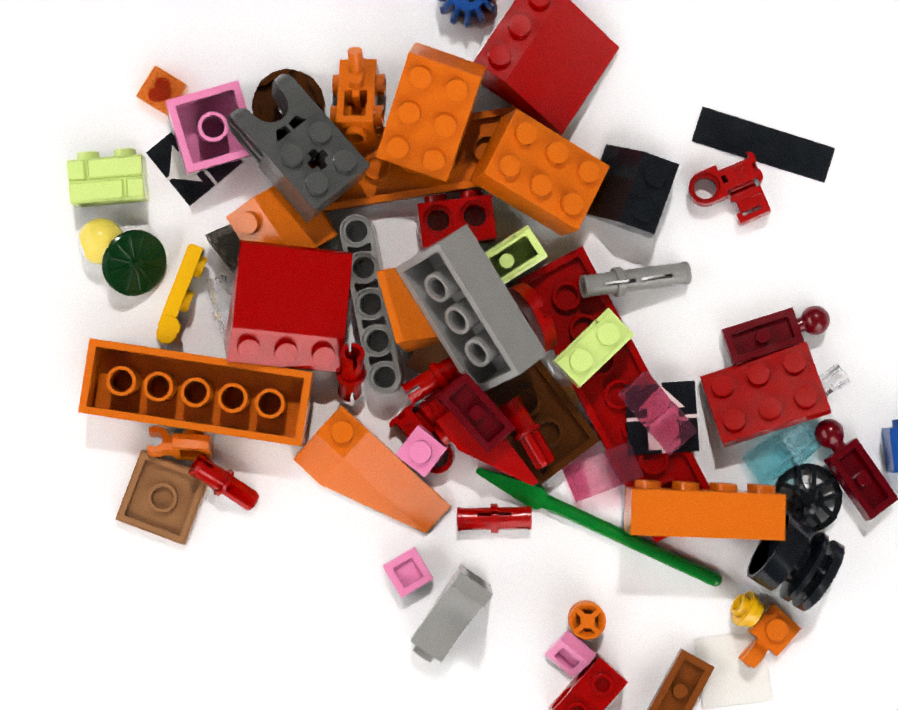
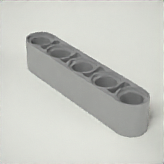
[340,214,404,394]

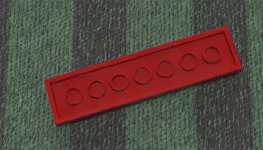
[516,246,709,543]

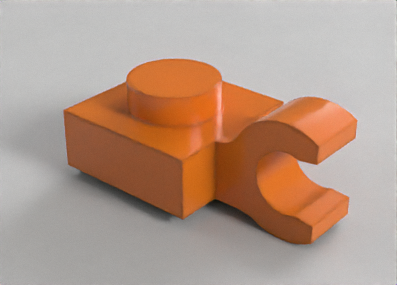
[146,426,213,461]
[738,603,802,669]

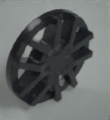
[775,463,842,532]

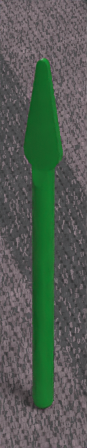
[476,467,722,587]

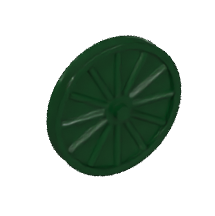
[102,230,166,296]

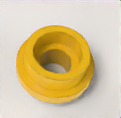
[730,591,764,628]

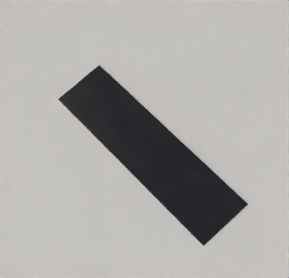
[692,106,835,183]

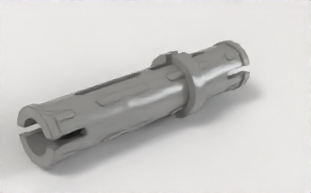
[579,261,692,298]

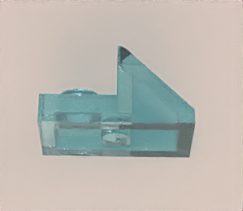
[741,421,821,484]

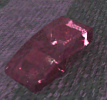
[617,371,698,455]
[562,441,644,502]

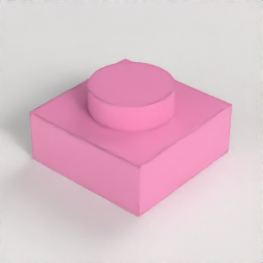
[395,424,449,477]
[383,546,434,598]
[544,630,596,678]

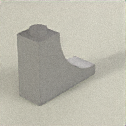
[410,564,493,663]

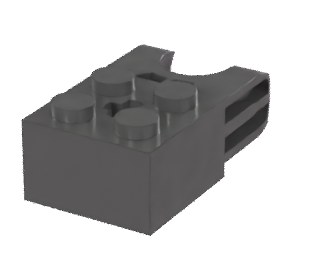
[227,74,370,223]

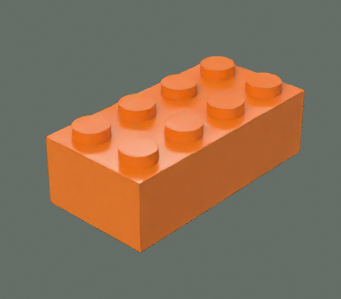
[624,479,786,541]

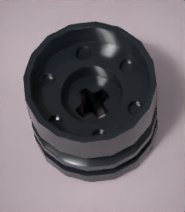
[747,511,845,612]

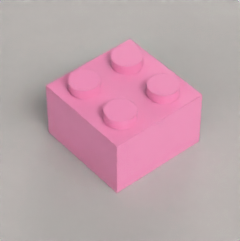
[165,80,252,175]

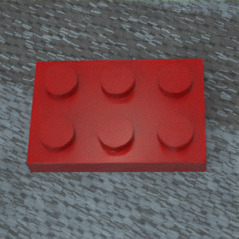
[700,342,831,448]

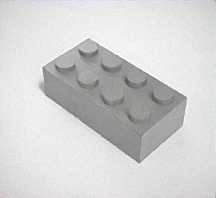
[395,224,547,391]

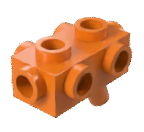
[330,47,386,144]

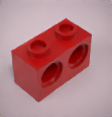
[417,189,497,249]
[548,653,628,710]

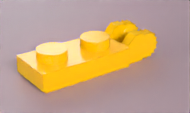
[155,243,208,345]

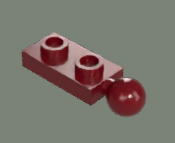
[721,305,830,366]
[814,419,898,521]

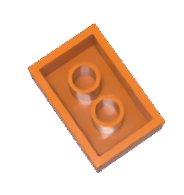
[376,42,487,182]
[469,109,610,236]

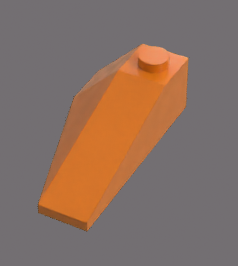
[293,405,451,533]

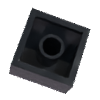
[586,144,679,238]

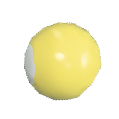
[77,218,123,265]

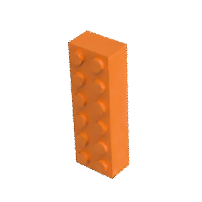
[78,338,316,446]

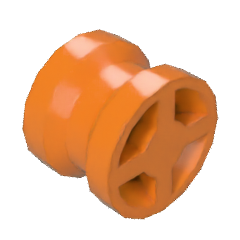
[567,600,606,640]

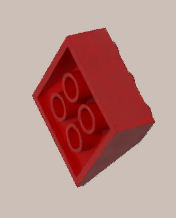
[473,0,620,136]
[224,240,353,372]

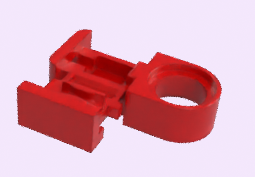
[688,151,771,226]
[389,387,455,474]

